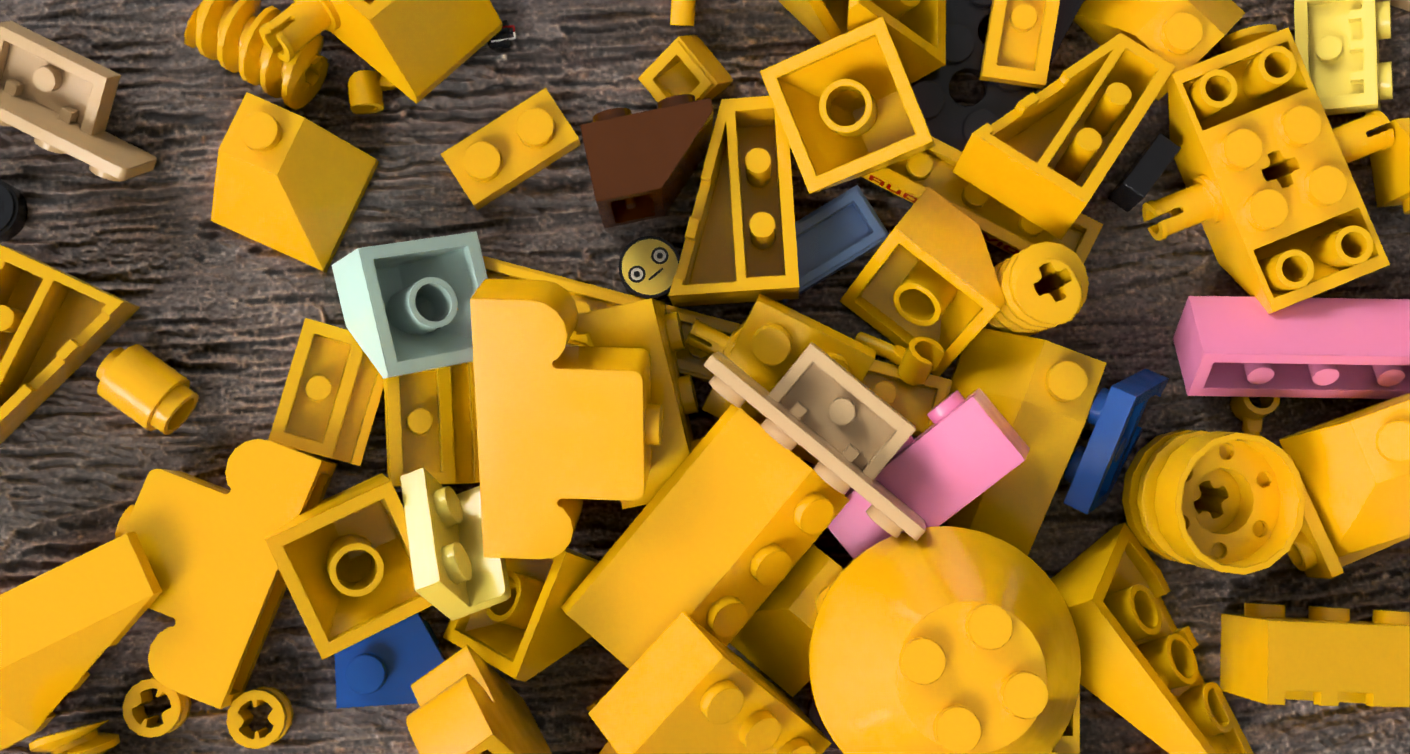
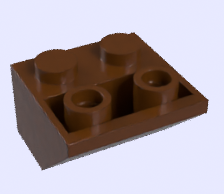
[580,94,713,229]

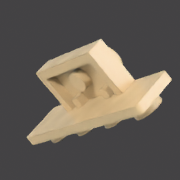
[0,21,157,182]
[703,342,926,541]

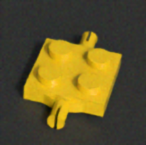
[685,293,876,465]

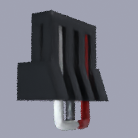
[488,20,516,49]

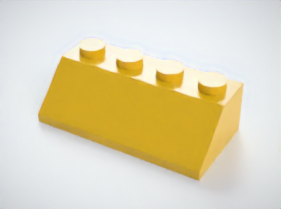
[561,404,849,669]

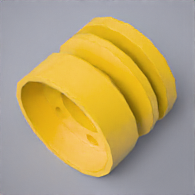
[1122,429,1306,575]

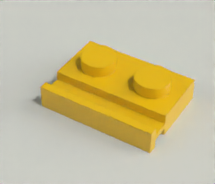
[268,318,384,466]
[384,362,480,488]

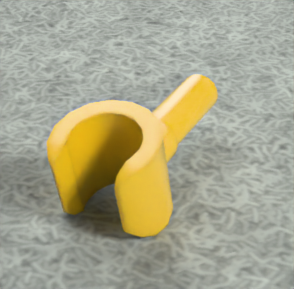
[347,70,397,115]
[855,331,945,386]
[1230,397,1280,436]

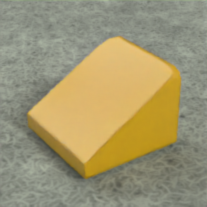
[638,35,733,102]

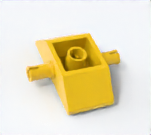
[259,0,502,104]
[1142,27,1395,314]

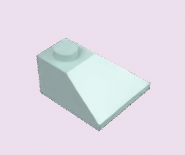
[331,231,488,379]

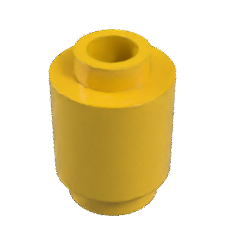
[96,344,199,435]

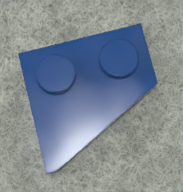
[1064,368,1169,514]
[335,612,446,708]

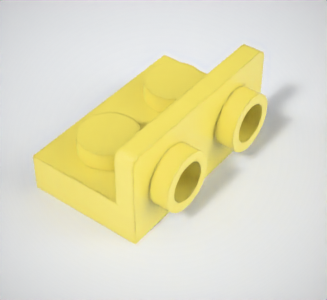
[1294,0,1393,116]
[400,467,511,621]

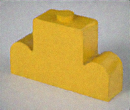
[470,279,663,560]
[115,439,337,709]
[406,645,552,754]

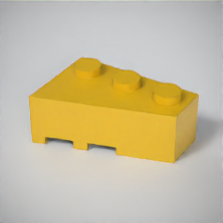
[952,33,1176,240]
[668,96,800,307]
[0,245,140,445]
[575,298,703,509]
[1220,602,1410,707]
[588,611,832,754]

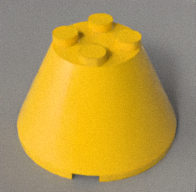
[808,526,1081,754]

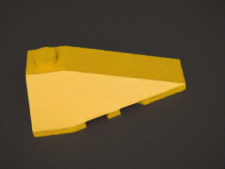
[945,328,1106,556]
[1051,522,1254,754]
[0,531,162,752]

